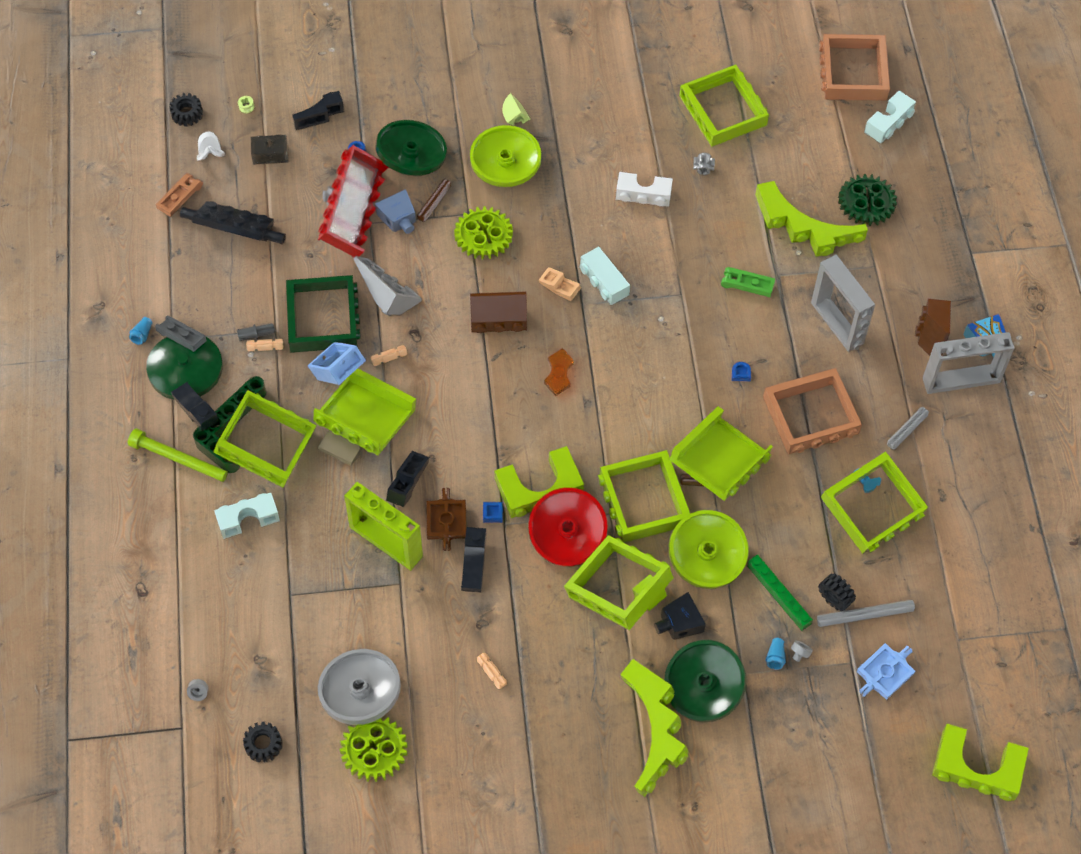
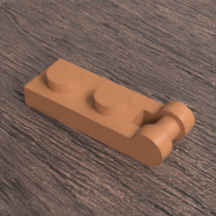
[156,173,203,217]

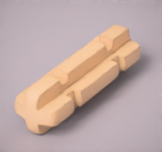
[246,339,284,351]
[371,345,407,366]
[477,653,507,689]

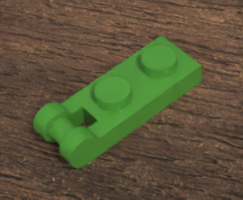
[721,267,775,297]

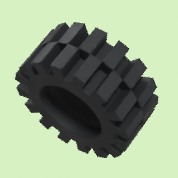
[169,93,203,127]
[818,573,856,611]
[243,722,282,763]

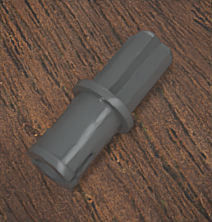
[237,323,275,341]

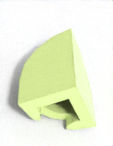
[502,93,530,125]

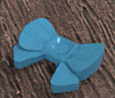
[854,468,881,493]

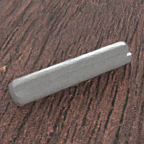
[887,407,929,450]

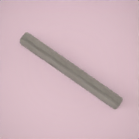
[817,600,915,627]

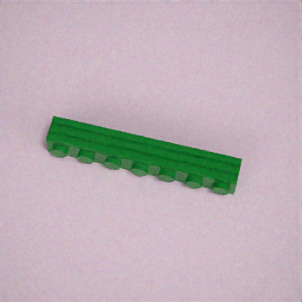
[747,555,813,631]

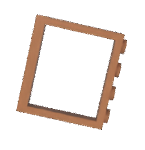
[819,34,890,101]
[763,368,862,454]

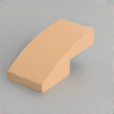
[539,267,581,301]

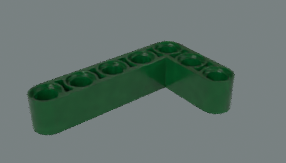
[193,376,266,473]

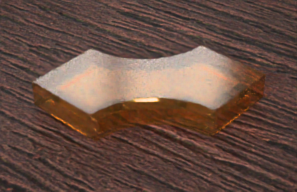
[544,348,574,397]

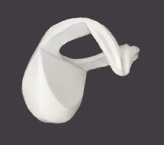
[197,132,225,161]

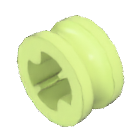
[238,96,254,113]

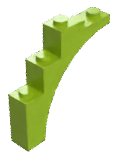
[755,181,868,257]
[620,659,689,797]

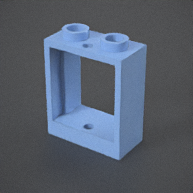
[308,342,366,385]

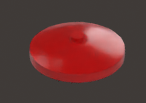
[528,487,608,567]

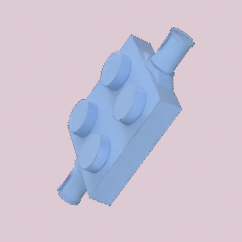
[856,643,915,700]

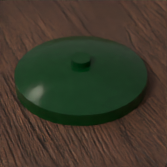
[376,120,447,176]
[146,337,223,400]
[664,640,747,722]

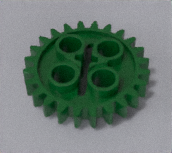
[838,174,897,226]

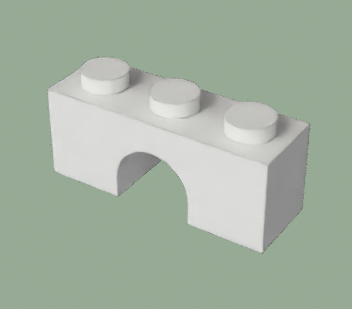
[616,172,673,207]

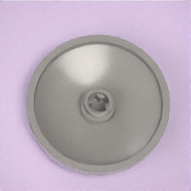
[318,649,401,725]

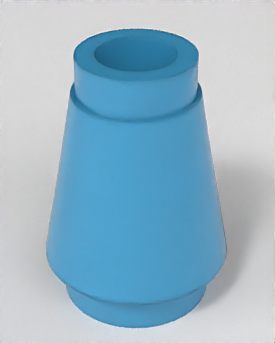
[129,317,153,345]
[765,638,786,670]

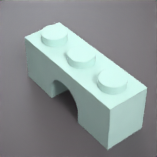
[865,91,916,143]
[214,492,280,539]

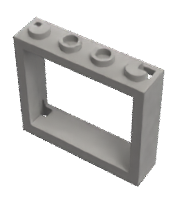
[811,255,875,352]
[922,332,1015,394]

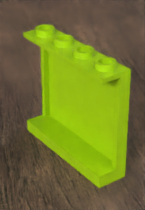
[313,368,416,456]
[669,406,773,501]

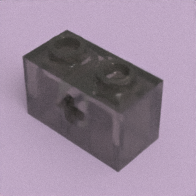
[251,134,289,165]

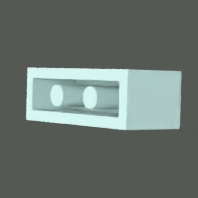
[579,247,630,305]

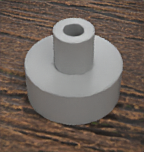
[791,640,813,662]
[187,679,209,701]

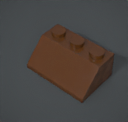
[470,292,527,333]
[915,299,951,356]

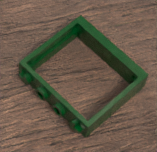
[286,275,361,353]

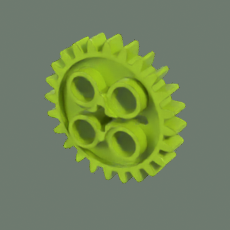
[454,206,513,260]
[340,717,408,782]

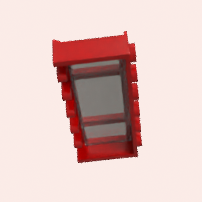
[318,145,389,258]

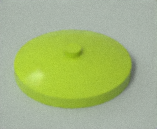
[470,125,541,187]
[669,510,748,589]

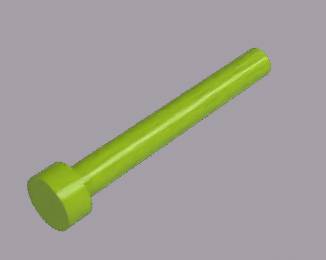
[128,428,228,482]

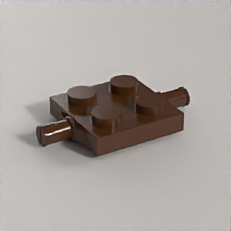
[426,488,466,551]

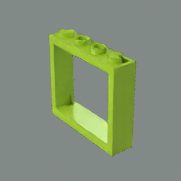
[679,64,769,147]
[214,390,317,488]
[597,450,690,543]
[820,451,928,554]
[344,482,423,571]
[564,535,674,630]

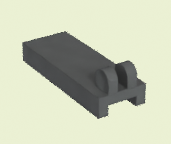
[155,315,206,352]

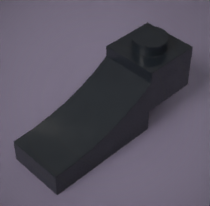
[292,91,344,131]
[171,382,218,432]
[386,451,430,507]
[461,527,487,592]

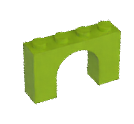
[494,446,584,518]
[932,724,1029,801]

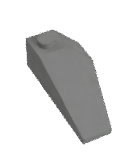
[354,256,422,316]

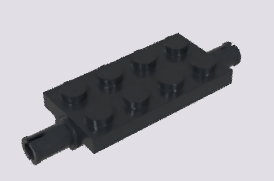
[180,201,286,245]

